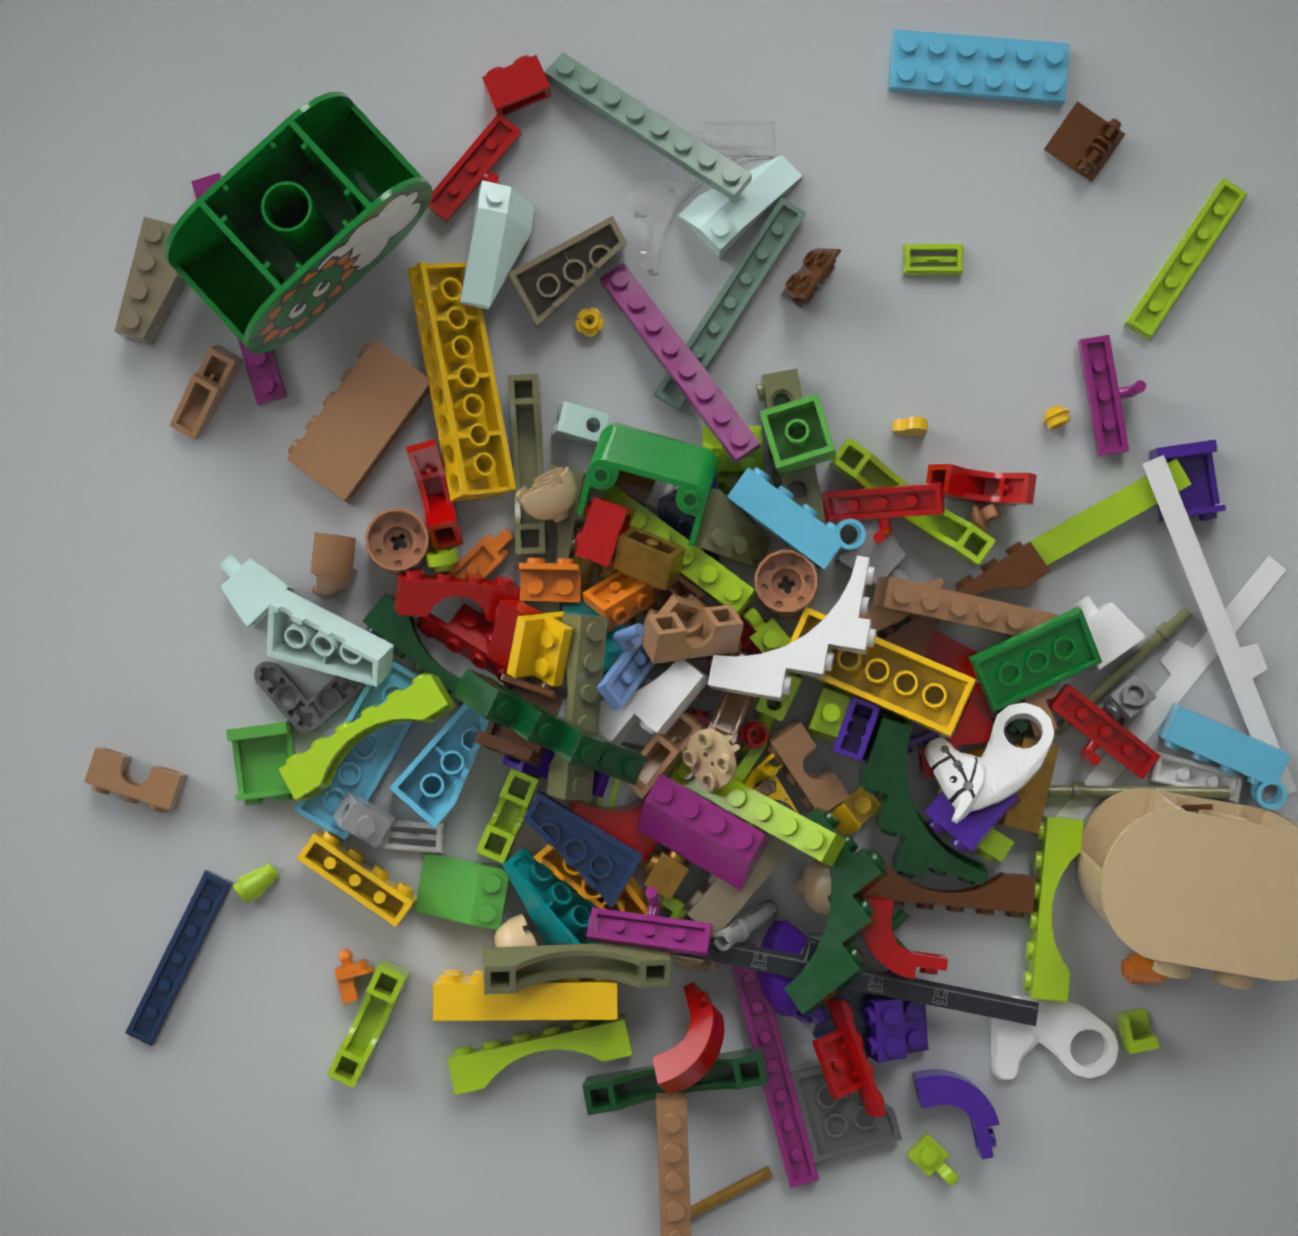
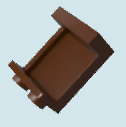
[474,674,564,767]

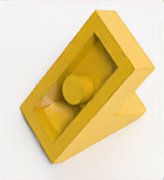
[831,786,880,835]

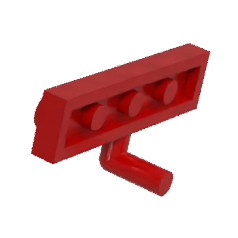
[428,113,522,223]
[822,482,945,543]
[1048,683,1161,780]

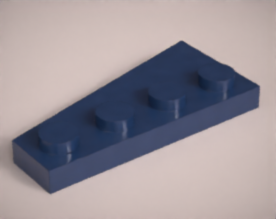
[523,791,644,908]

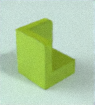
[1115,1008,1160,1054]

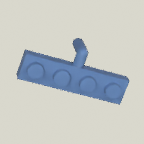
[596,623,654,711]

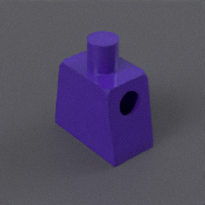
[832,696,881,761]

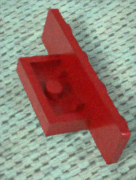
[416,603,511,683]
[812,998,886,1118]

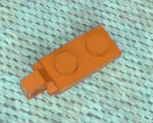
[449,528,515,601]

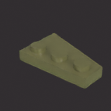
[695,488,770,568]

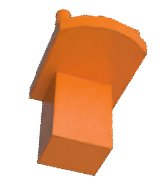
[334,949,375,1004]

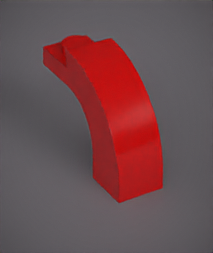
[406,439,464,551]
[926,464,1037,506]
[860,895,948,979]
[652,982,725,1095]

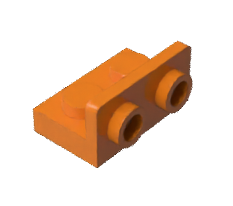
[519,558,583,603]
[582,571,655,632]

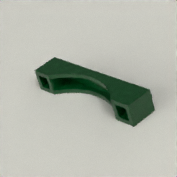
[363,593,504,706]
[582,1046,769,1116]

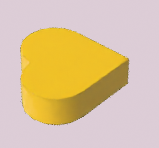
[892,417,928,436]

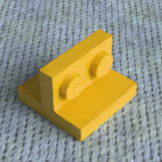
[507,611,573,687]

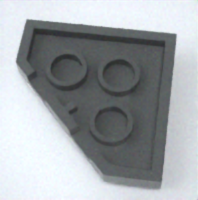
[791,1065,902,1163]

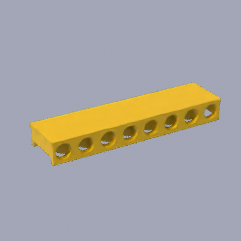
[407,262,516,502]

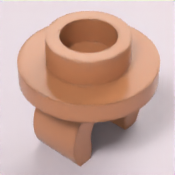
[970,502,1003,532]

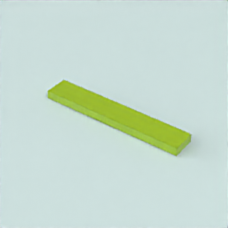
[1124,178,1248,340]
[1029,458,1191,565]

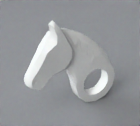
[988,992,1119,1081]

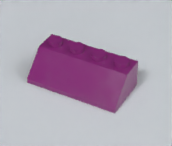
[637,774,772,891]

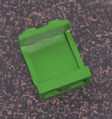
[226,721,296,806]

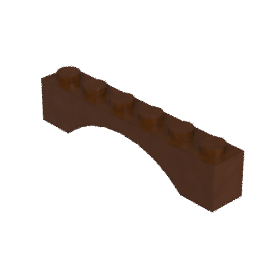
[880,541,1051,656]
[864,864,1036,918]

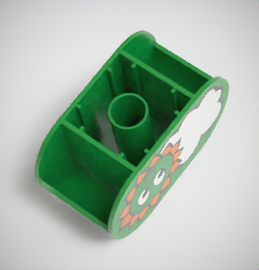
[164,92,433,354]

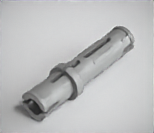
[714,900,779,951]

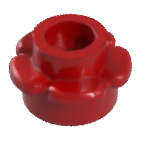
[740,719,769,749]

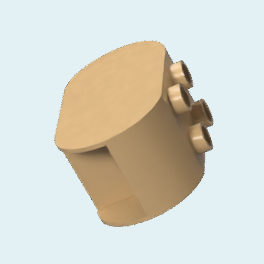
[1075,788,1298,990]

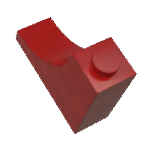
[569,798,659,862]

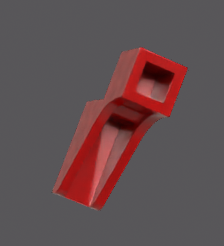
[918,683,996,778]

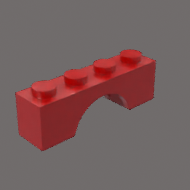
[394,569,521,622]

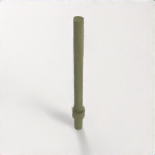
[1054,608,1192,736]
[1048,782,1231,800]

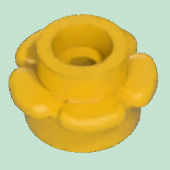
[575,308,604,337]
[1042,405,1071,430]

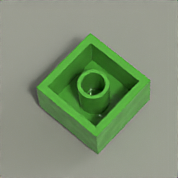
[760,393,837,476]

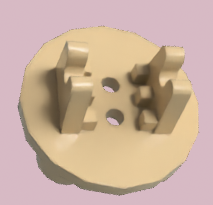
[682,728,740,791]

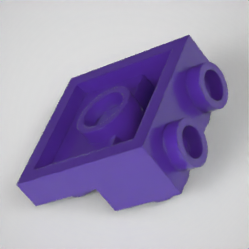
[862,995,929,1063]

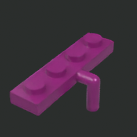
[1077,335,1146,457]
[586,886,713,957]

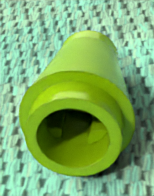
[233,862,280,904]

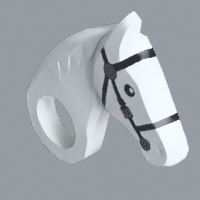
[924,703,1054,824]

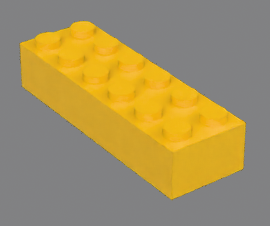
[789,607,976,739]
[433,969,619,1021]

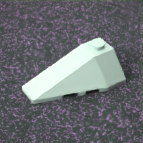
[678,155,803,258]
[460,180,535,309]

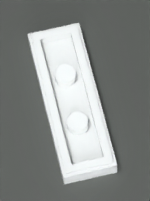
[1149,752,1245,804]

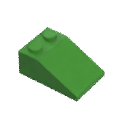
[414,852,511,930]

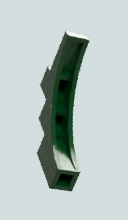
[453,668,648,785]
[858,710,988,885]
[785,807,889,1014]

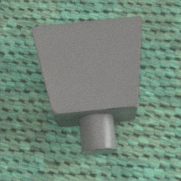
[835,519,910,587]
[333,790,398,848]

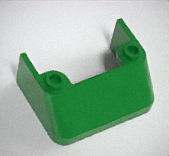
[577,423,718,547]

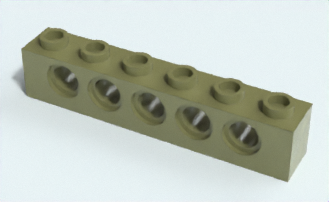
[756,369,826,551]

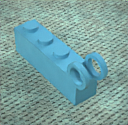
[727,467,866,570]
[1158,703,1291,810]

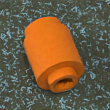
[1121,953,1168,984]

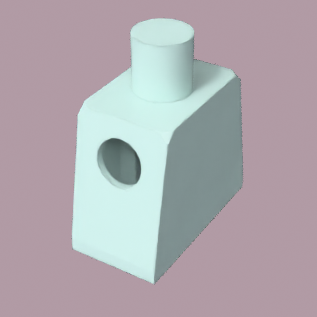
[551,401,610,447]
[219,555,294,628]

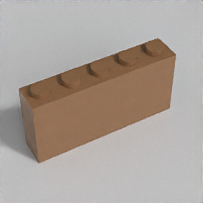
[287,339,430,504]

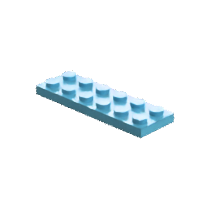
[888,29,1070,105]
[294,660,419,841]

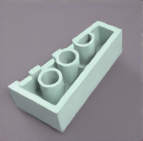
[267,589,394,687]

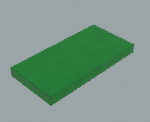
[969,607,1102,713]

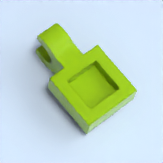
[742,608,791,654]
[906,1131,960,1187]

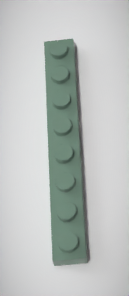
[545,52,752,201]
[654,197,806,411]

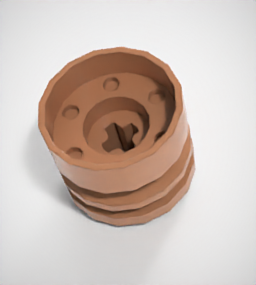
[365,508,432,576]
[755,550,818,619]

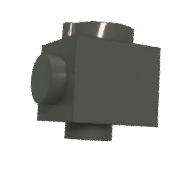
[1102,674,1157,726]

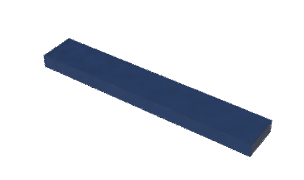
[125,870,234,1046]

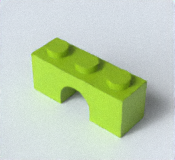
[476,768,541,864]

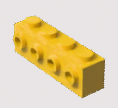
[296,830,418,927]

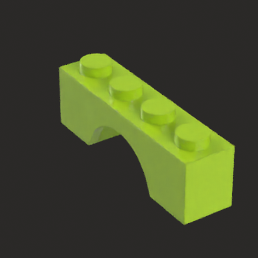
[326,959,411,1088]

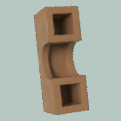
[642,605,744,664]
[767,719,850,812]
[84,747,188,813]

